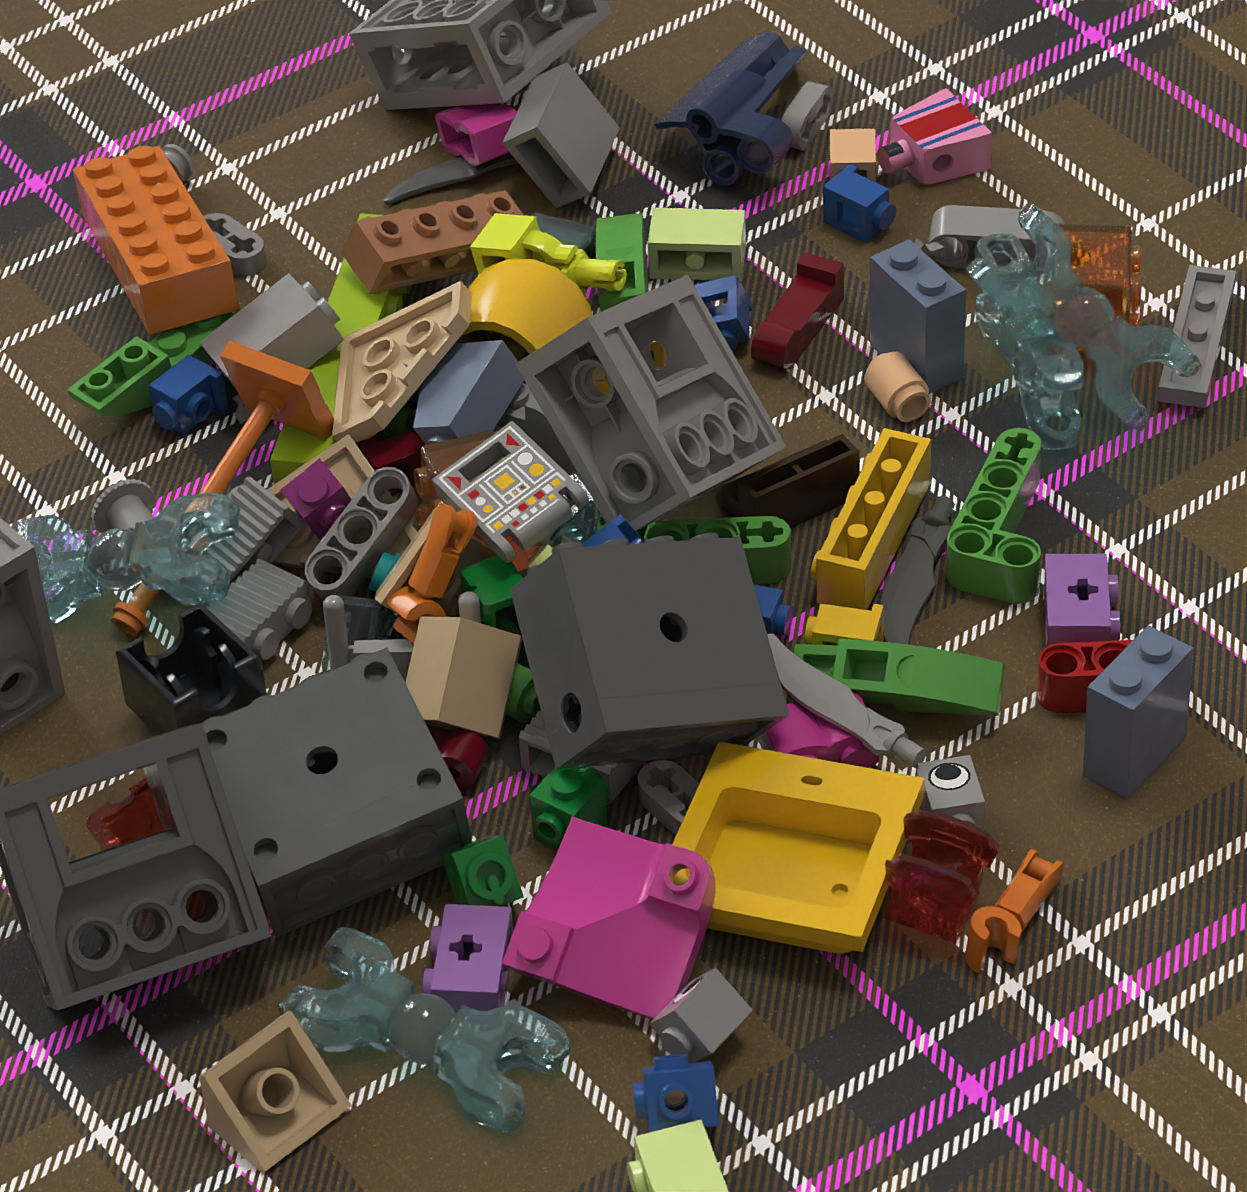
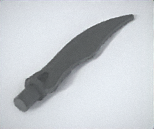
[384,153,518,205]
[880,496,955,645]

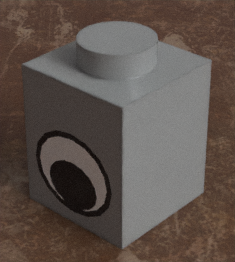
[917,755,985,846]
[649,968,753,1063]

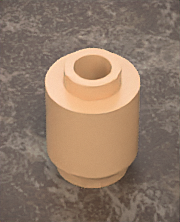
[864,352,931,422]

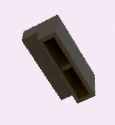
[722,434,860,528]

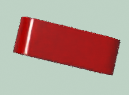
[1037,640,1133,713]

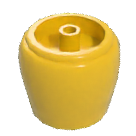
[455,259,592,384]

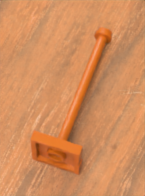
[111,340,334,636]

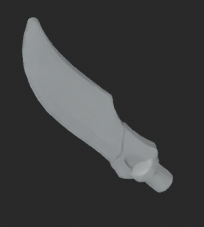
[767,633,926,768]

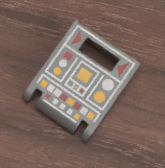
[432,421,589,563]

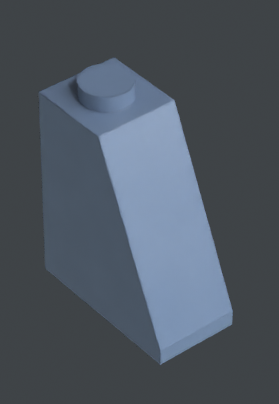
[413,340,524,462]

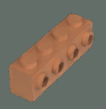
[342,190,524,294]

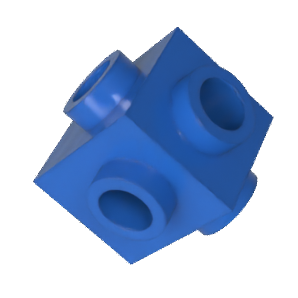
[633,1054,719,1132]

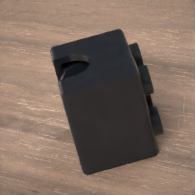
[116,603,267,736]

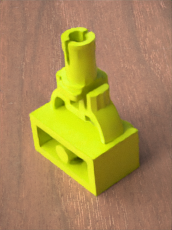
[470,213,627,295]

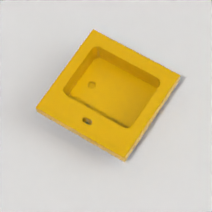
[672,741,926,954]

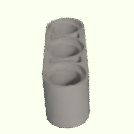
[928,205,1066,272]
[305,467,418,602]

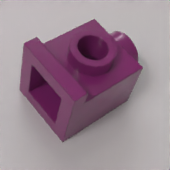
[280,458,352,541]

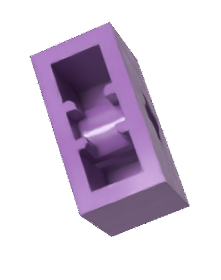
[1044,554,1120,647]
[422,904,514,1029]

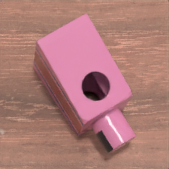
[877,88,992,185]

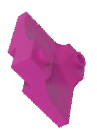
[502,817,716,1020]

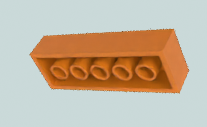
[73,146,240,335]

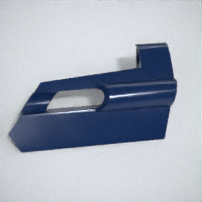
[654,31,806,186]

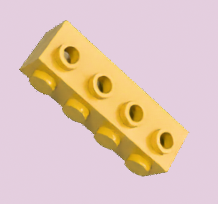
[811,428,931,610]

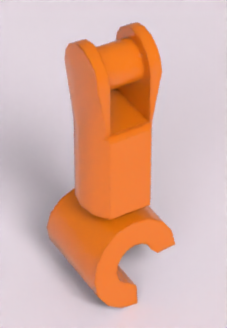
[386,504,477,644]
[965,848,1064,974]

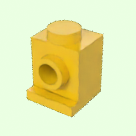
[804,604,884,646]

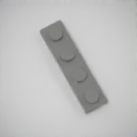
[1158,265,1236,408]

